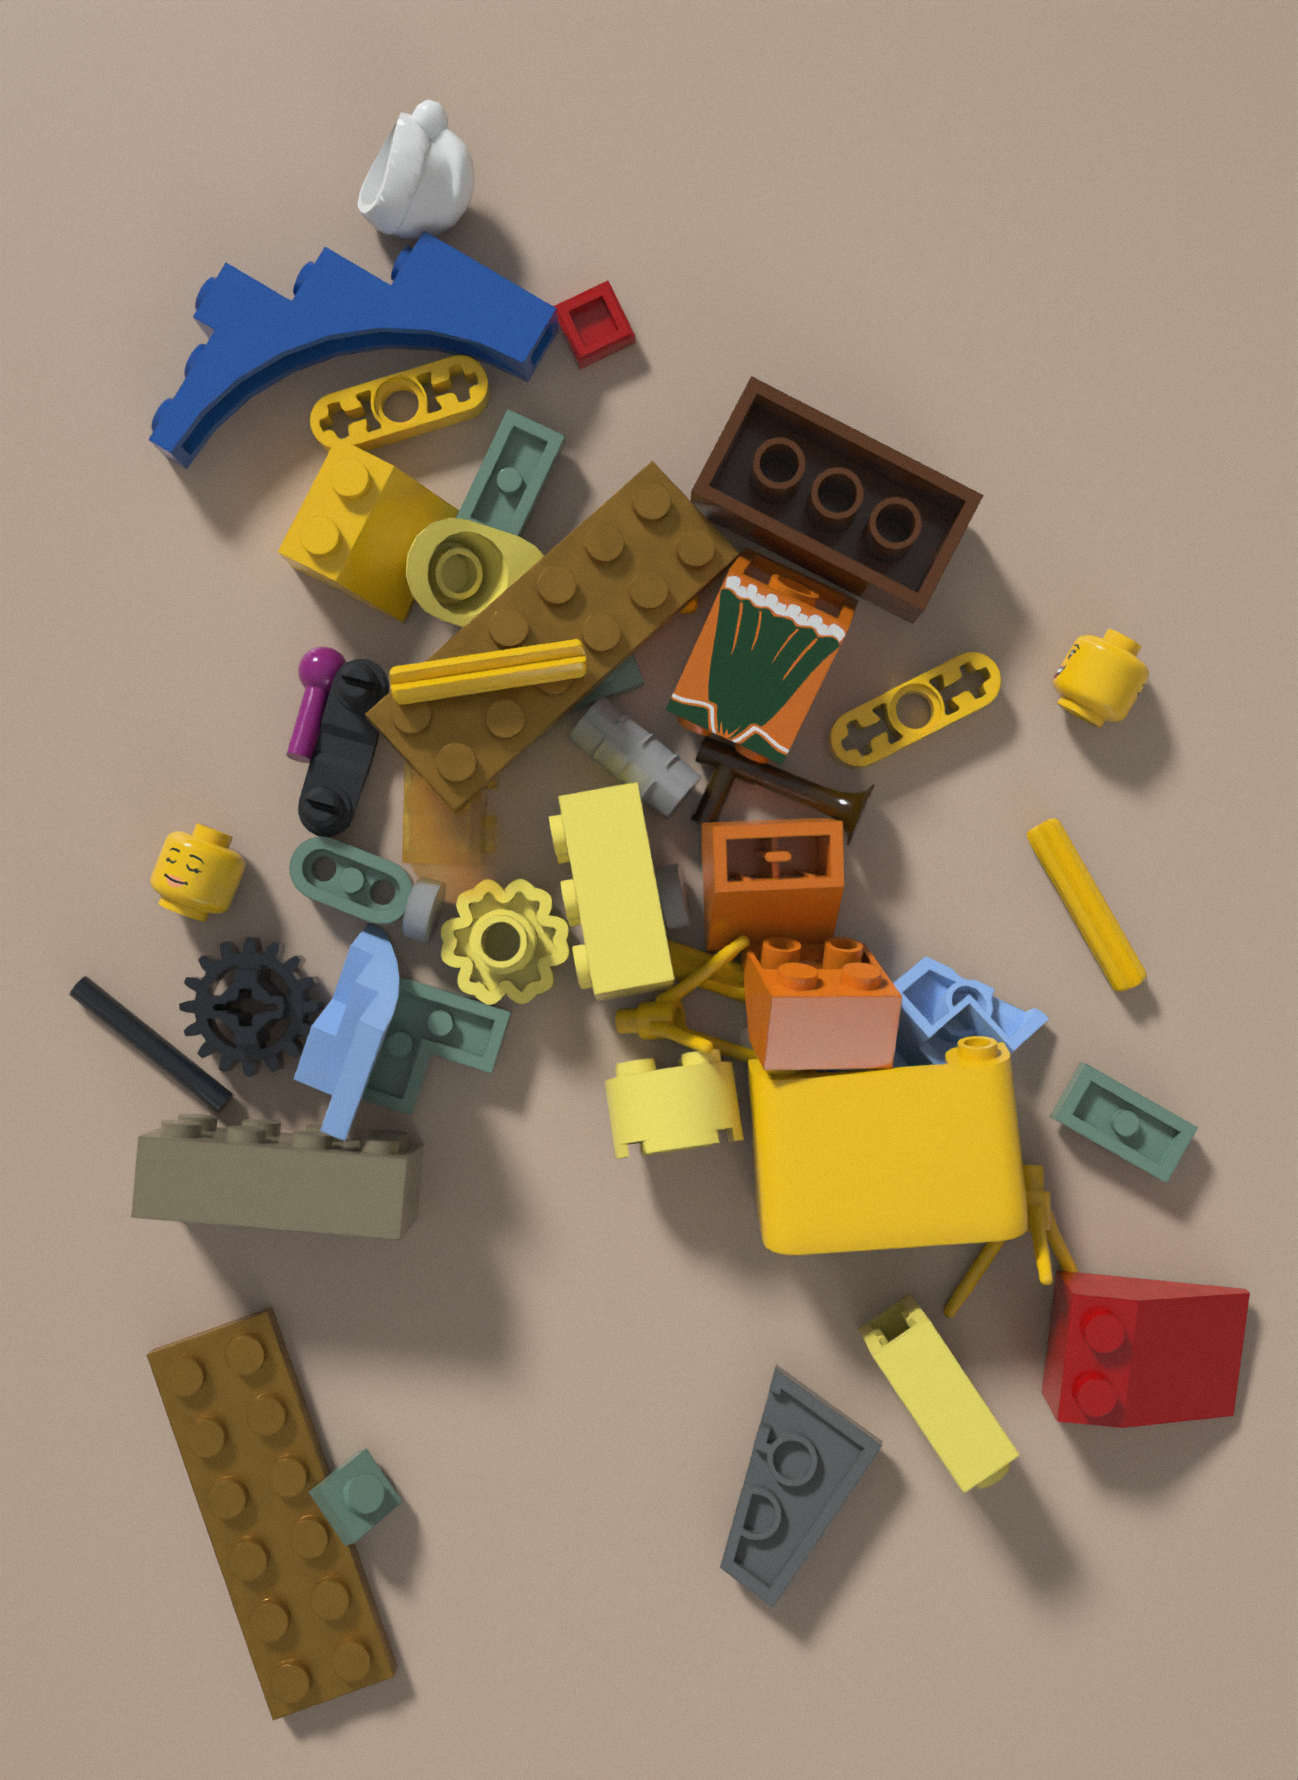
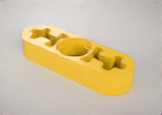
[310,355,491,453]
[828,652,1001,769]

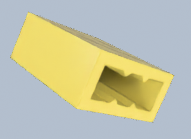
[858,1293,1020,1493]

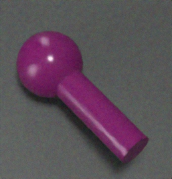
[286,646,347,763]

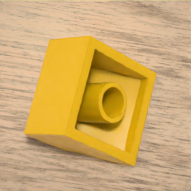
[278,437,459,624]

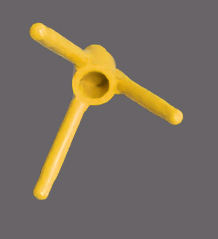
[615,935,758,1063]
[943,1165,1079,1318]

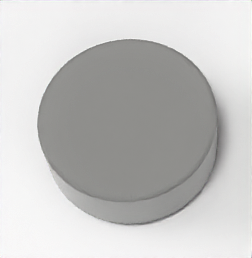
[654,863,692,930]
[402,877,446,944]

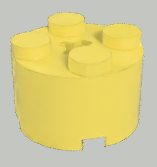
[604,1049,744,1159]

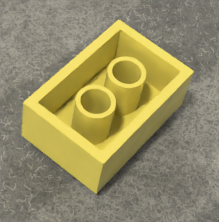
[549,782,674,1002]

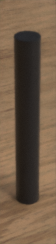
[69,976,234,1114]

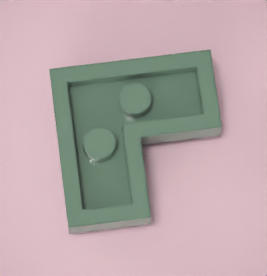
[362,975,513,1115]

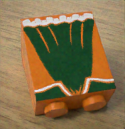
[666,547,859,765]

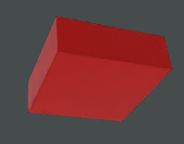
[554,280,636,370]

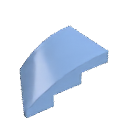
[294,923,400,1141]
[829,956,1049,1072]

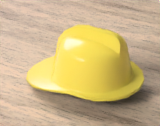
[406,517,544,627]

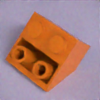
[701,818,844,951]
[741,937,902,1070]

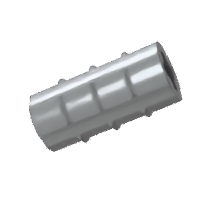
[569,696,702,820]

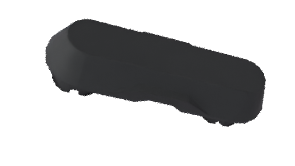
[298,659,390,837]

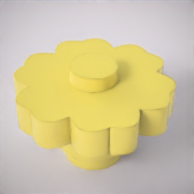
[441,879,570,1005]

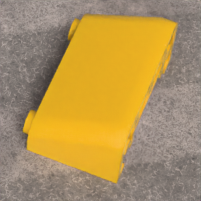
[747,1036,1027,1255]

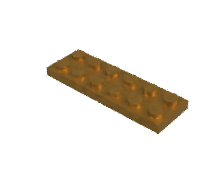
[365,461,740,814]
[147,1307,398,1720]

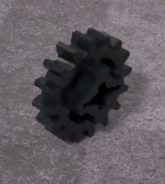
[179,937,324,1077]

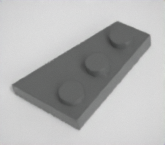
[720,1365,883,1607]

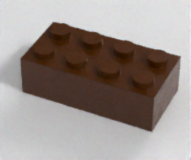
[690,376,984,624]

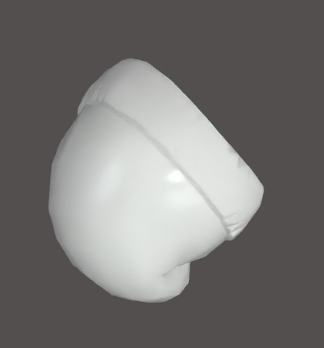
[357,99,475,239]

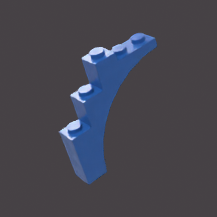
[148,231,560,469]

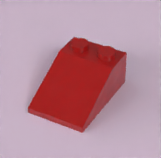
[1041,1270,1250,1428]

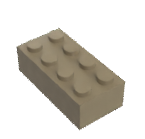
[131,1114,424,1240]

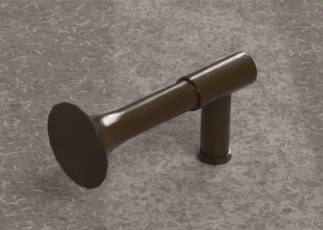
[690,736,875,846]

